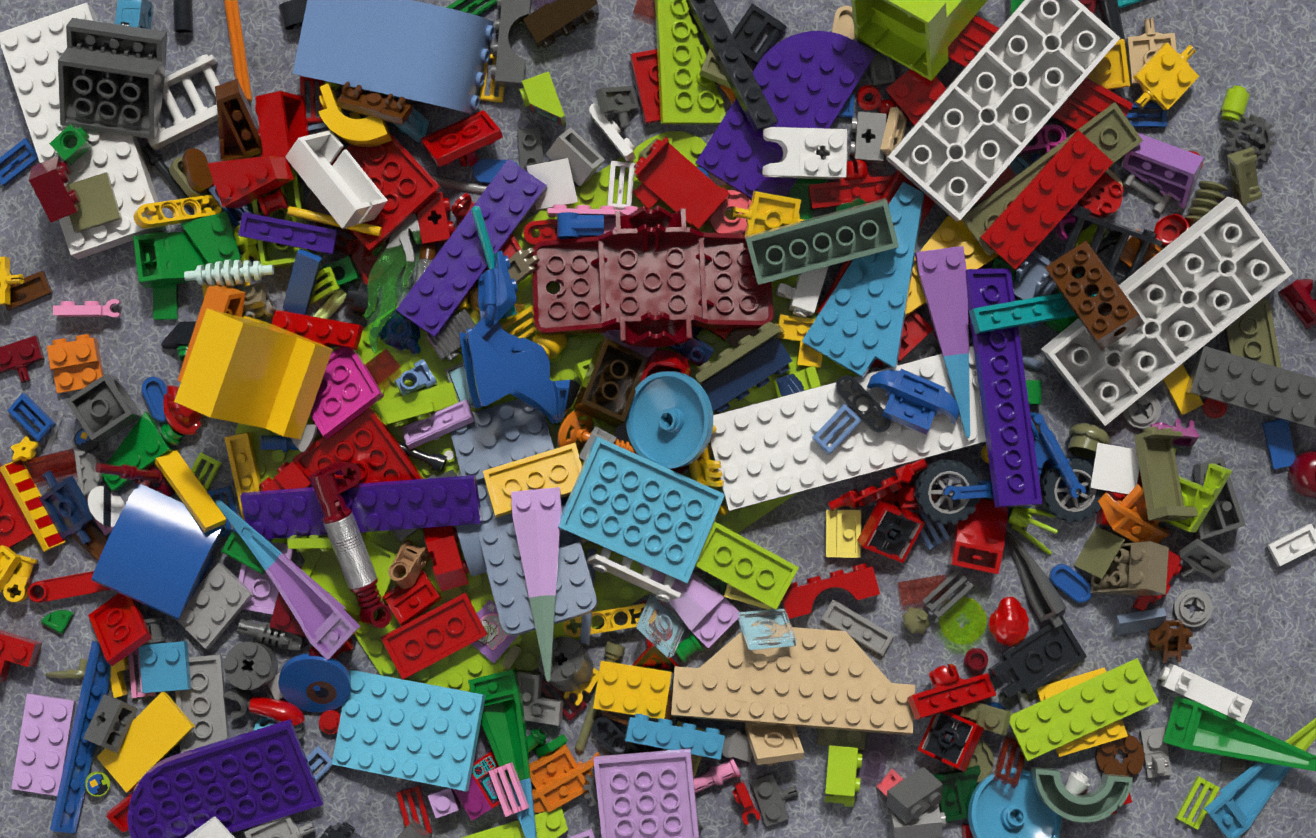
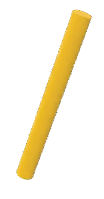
[287,206,382,237]

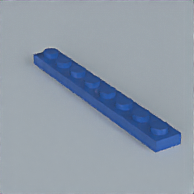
[50,641,111,833]

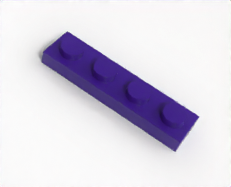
[238,212,338,255]

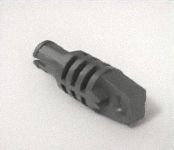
[237,619,304,651]

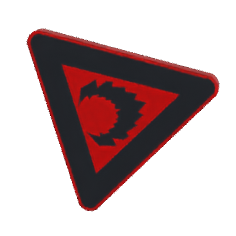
[632,643,680,673]

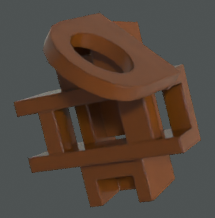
[1148,620,1193,663]

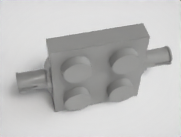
[244,815,316,838]

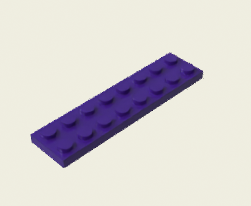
[396,159,547,339]

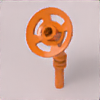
[558,410,638,455]

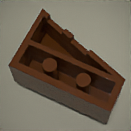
[215,79,263,161]

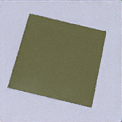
[1074,527,1125,579]

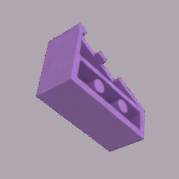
[1122,133,1204,208]

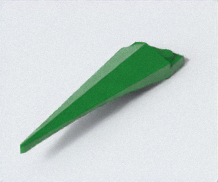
[1163,696,1316,771]

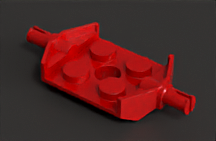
[828,458,928,511]

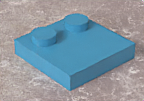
[139,641,191,693]

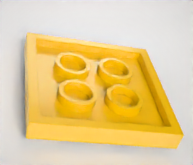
[1036,667,1128,757]

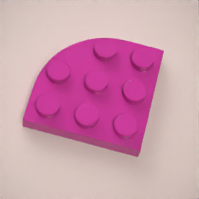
[310,347,384,439]

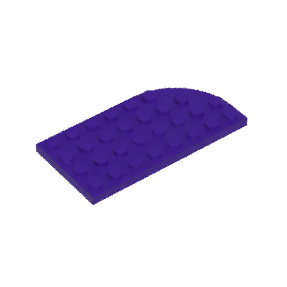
[695,31,876,199]
[127,719,324,838]

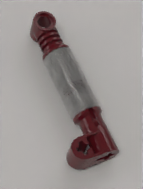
[309,461,392,628]

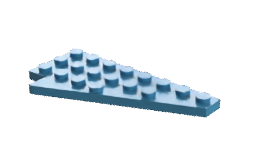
[802,182,924,378]

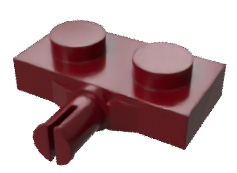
[0,335,45,383]

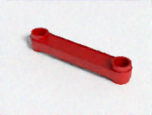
[28,571,111,603]

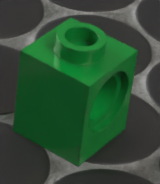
[49,124,92,165]
[323,256,361,288]

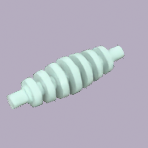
[184,260,274,286]

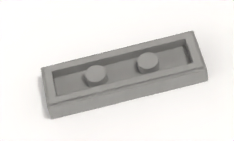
[820,599,894,656]

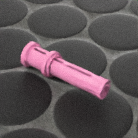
[694,757,742,794]

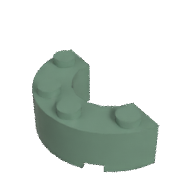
[1031,767,1133,823]

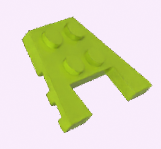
[1164,448,1232,532]

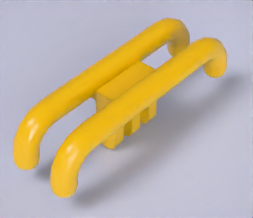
[688,425,728,521]

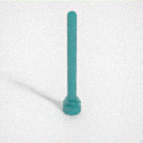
[471,206,517,319]

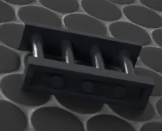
[1049,206,1163,285]

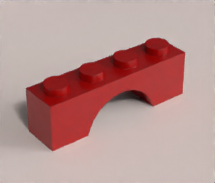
[782,563,880,619]

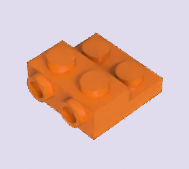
[47,334,104,394]

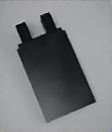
[988,616,1087,698]

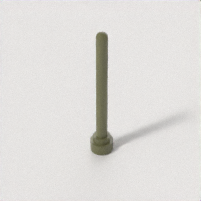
[575,641,625,752]

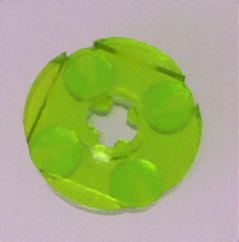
[938,597,987,645]

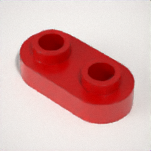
[524,219,560,245]

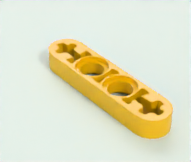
[133,195,222,228]
[563,604,655,637]

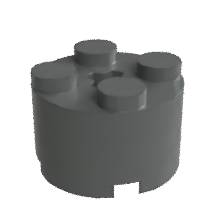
[538,636,593,692]
[223,642,278,690]

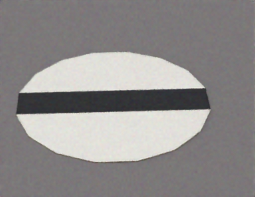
[88,486,125,527]

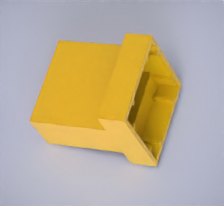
[174,308,333,440]

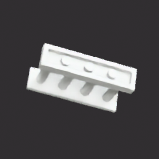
[147,54,220,150]
[587,547,681,602]

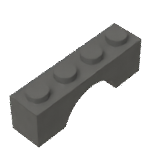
[491,0,532,89]

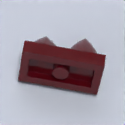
[1279,279,1316,329]

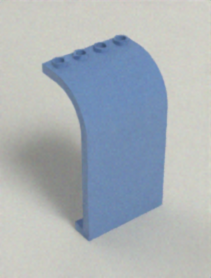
[292,0,495,114]

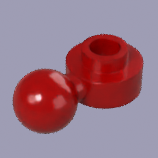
[857,85,897,118]

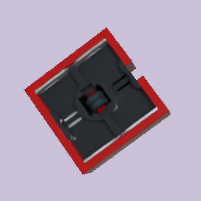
[857,499,925,563]
[918,711,984,772]

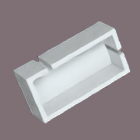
[285,130,388,229]

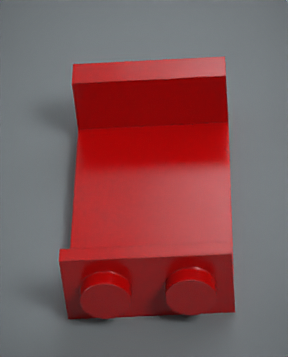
[634,137,730,231]

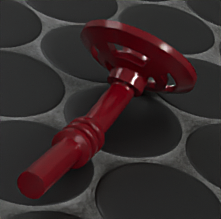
[95,463,175,497]

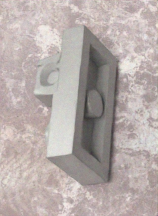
[1139,726,1172,778]

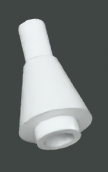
[1065,771,1090,795]

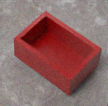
[255,91,309,167]

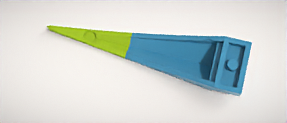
[1204,718,1316,838]

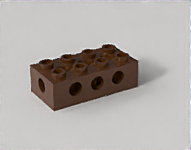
[1045,241,1143,351]

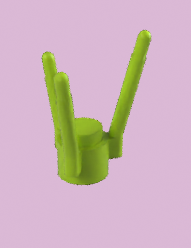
[1007,506,1058,555]

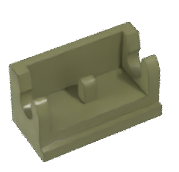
[1227,147,1262,206]

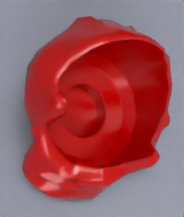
[989,597,1029,647]

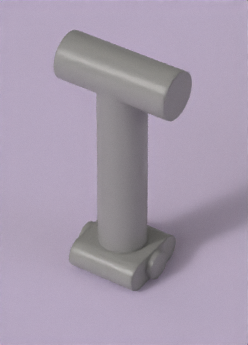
[1122,172,1172,214]

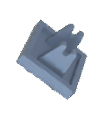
[1013,250,1057,300]

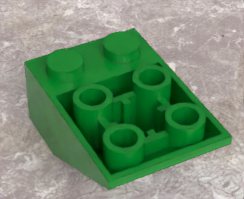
[133,232,207,289]

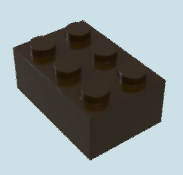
[573,338,648,428]

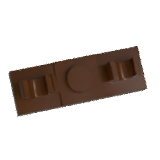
[337,81,413,125]

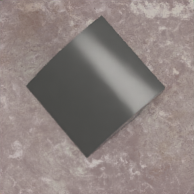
[58,18,167,139]

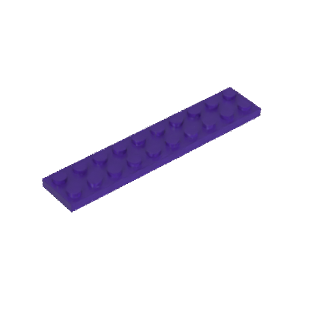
[965,269,1042,508]
[240,475,483,539]

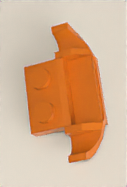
[1098,484,1170,544]
[529,744,601,813]

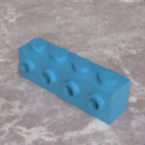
[625,713,725,760]

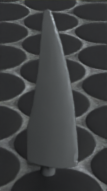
[1005,531,1066,628]

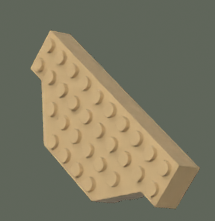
[671,624,915,735]

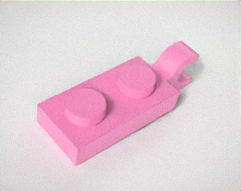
[53,299,121,318]

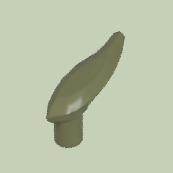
[45,658,88,679]

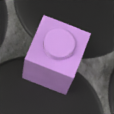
[428,787,461,818]

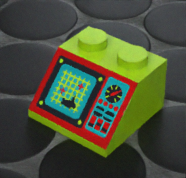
[519,71,566,125]

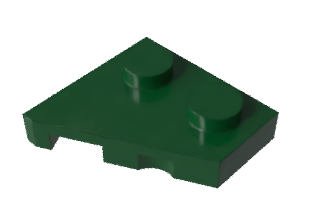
[934,765,981,822]

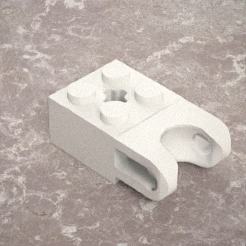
[762,127,847,179]

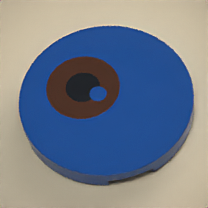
[278,653,351,712]

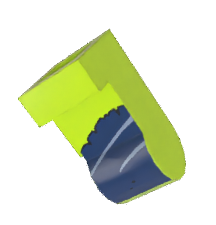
[772,366,821,398]

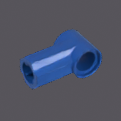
[557,212,604,239]

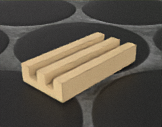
[880,107,908,156]

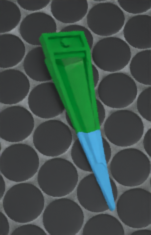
[468,669,537,838]

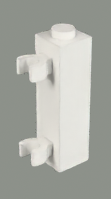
[775,266,828,318]
[1159,663,1253,723]

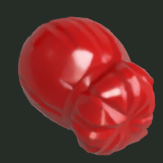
[1154,214,1190,248]

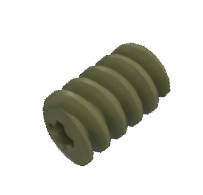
[1185,181,1229,227]

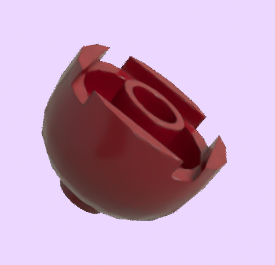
[1288,450,1316,498]

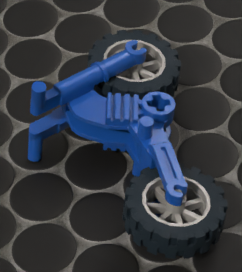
[914,412,1104,524]

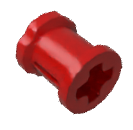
[258,189,288,217]

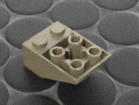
[1090,541,1169,596]

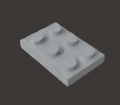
[176,563,254,649]

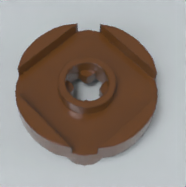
[1096,733,1145,777]

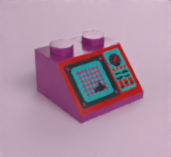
[453,750,508,821]

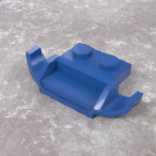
[867,369,959,435]

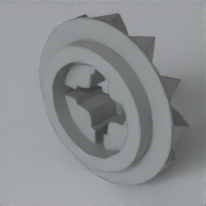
[1122,392,1161,429]
[1174,589,1213,627]

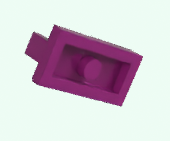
[1150,419,1199,447]

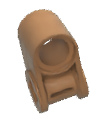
[388,540,430,589]

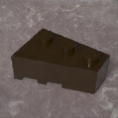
[523,0,599,48]

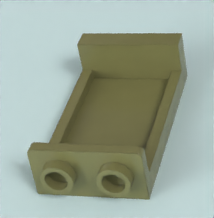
[1134,427,1198,521]

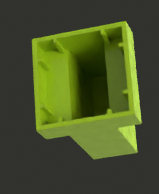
[851,0,988,81]

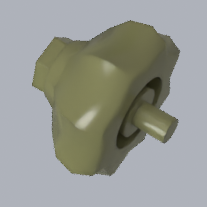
[902,607,930,635]

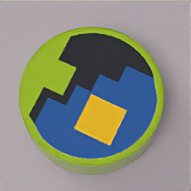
[85,771,110,797]

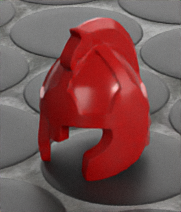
[163,385,203,435]

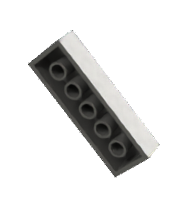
[1186,346,1316,430]

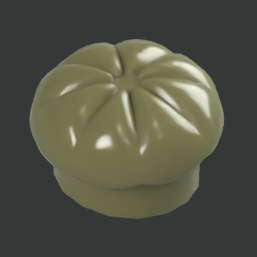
[1068,423,1110,459]

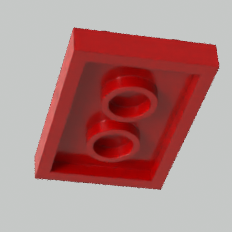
[420,110,503,167]
[88,593,152,666]

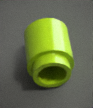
[1221,85,1250,122]

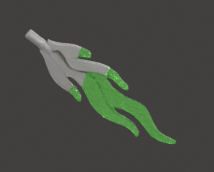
[364,213,421,353]

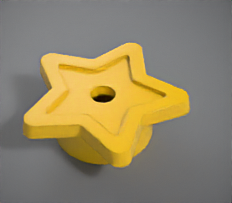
[11,436,39,462]

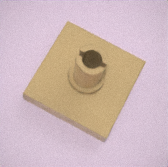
[745,723,804,766]

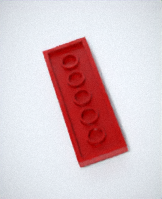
[980,130,1114,269]

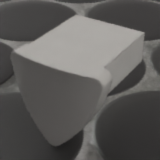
[291,425,322,452]
[719,729,753,762]

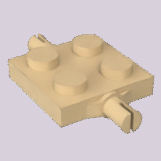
[1126,18,1177,85]

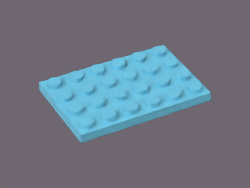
[558,436,725,583]
[332,670,486,791]

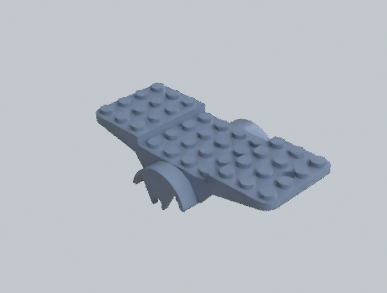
[450,399,597,636]

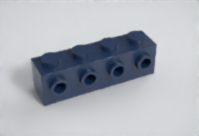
[701,337,793,414]

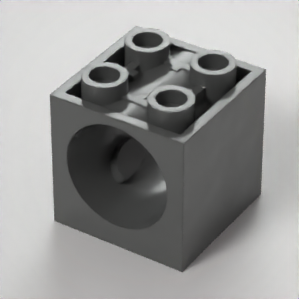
[65,374,142,442]

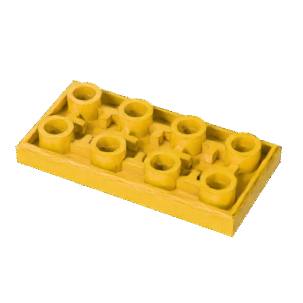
[97,691,195,793]

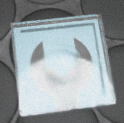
[636,593,686,658]
[738,609,797,650]

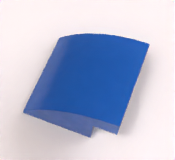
[91,483,225,620]

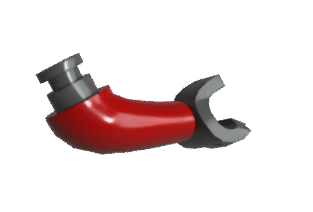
[223,687,305,739]

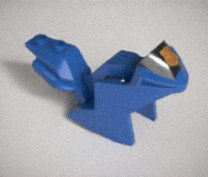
[459,251,580,424]

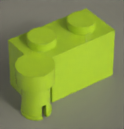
[825,745,863,807]

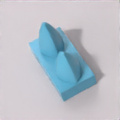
[385,97,429,142]

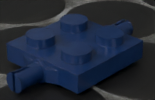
[39,470,94,546]

